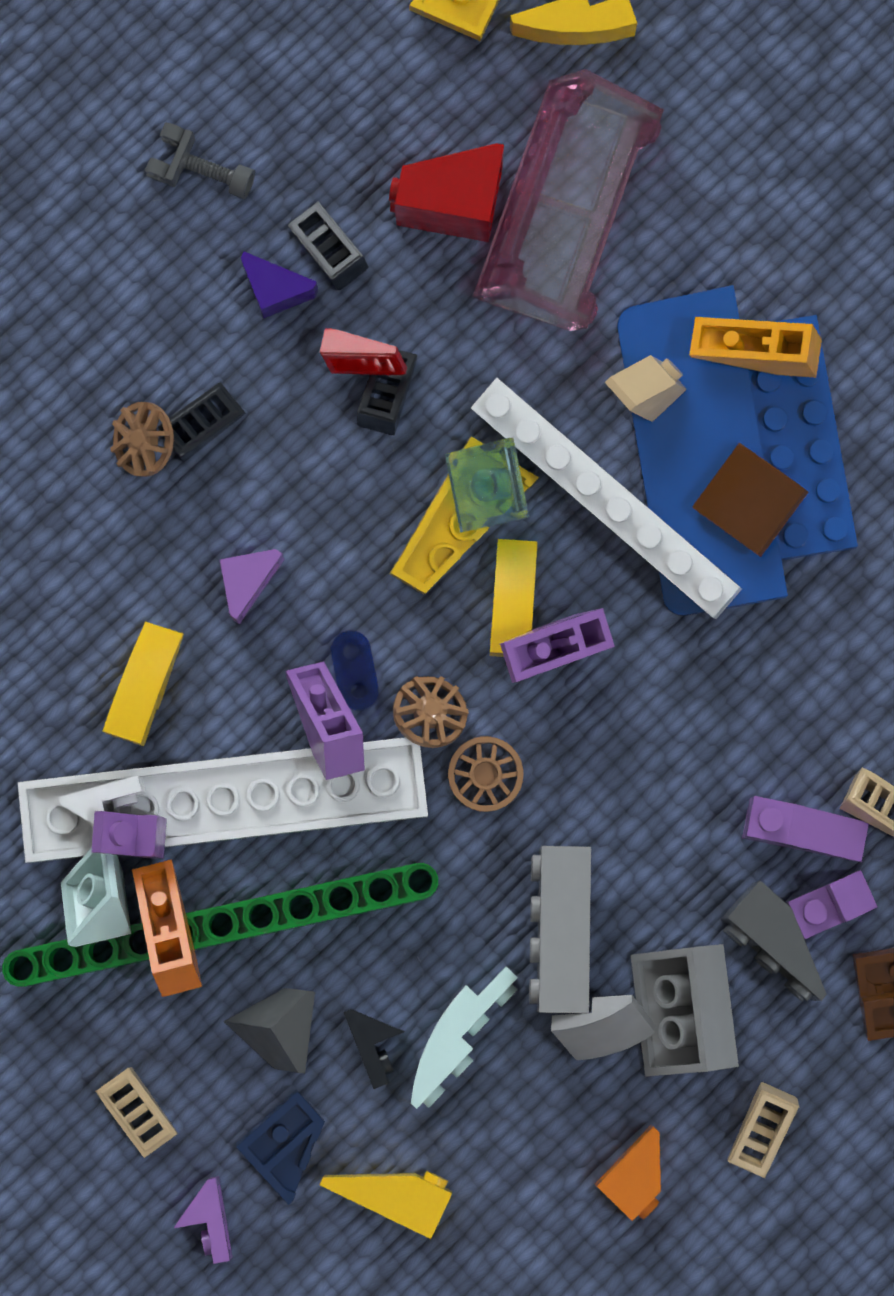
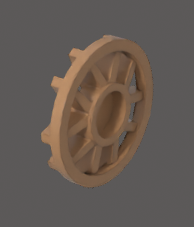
[110,402,174,477]
[393,676,469,748]
[448,736,524,812]

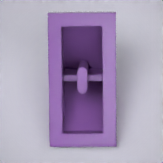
[220,549,285,624]

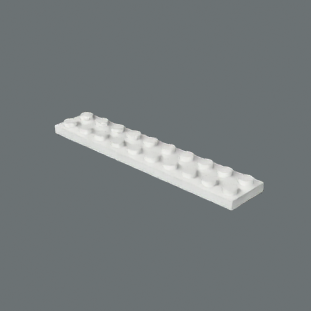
[18,737,428,863]

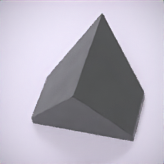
[223,988,315,1074]

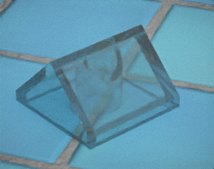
[445,437,529,533]

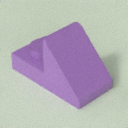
[91,811,167,859]
[786,870,877,939]
[174,1176,233,1264]

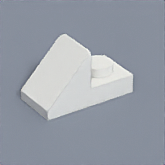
[58,775,146,824]

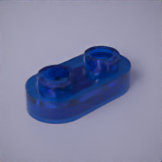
[331,631,379,711]

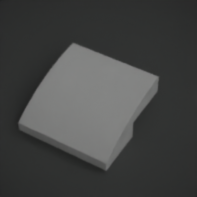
[551,995,656,1060]

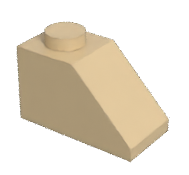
[605,355,687,422]

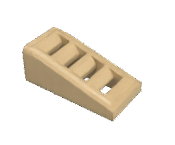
[839,767,894,837]
[95,1067,178,1158]
[727,1082,799,1178]

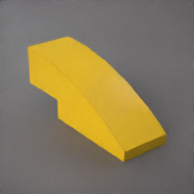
[510,0,637,45]
[489,539,537,657]
[102,621,184,746]

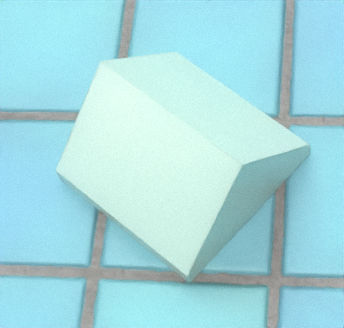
[61,847,131,947]

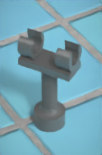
[145,122,256,200]

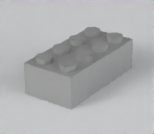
[529,846,591,1013]

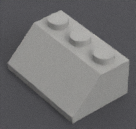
[631,944,739,1077]

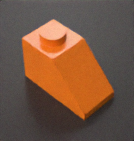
[595,1125,661,1221]

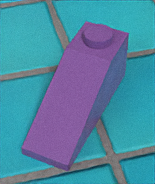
[500,608,615,683]
[286,661,365,780]
[742,796,869,862]

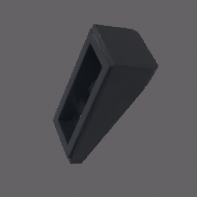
[287,201,369,290]
[357,350,417,435]
[157,382,246,462]

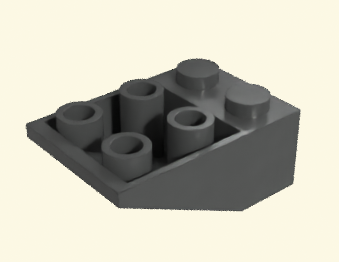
[720,881,827,1001]

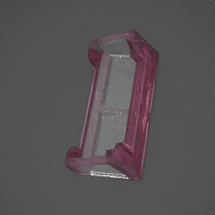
[473,69,664,331]

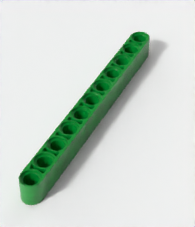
[2,863,439,987]

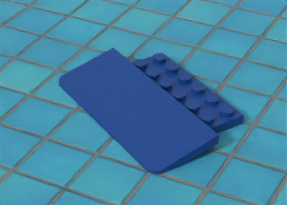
[617,285,858,616]

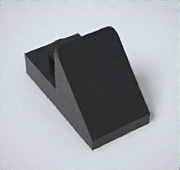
[344,1009,405,1089]

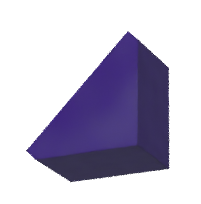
[241,251,318,318]

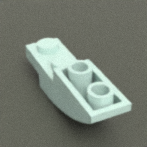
[411,967,518,1109]

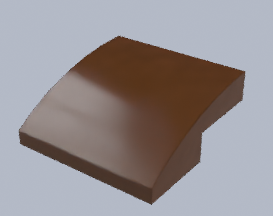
[692,443,809,557]
[853,948,894,1041]

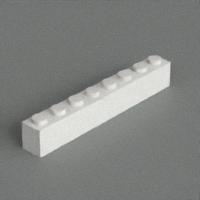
[471,377,742,619]

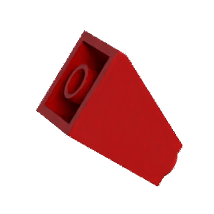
[389,143,504,242]

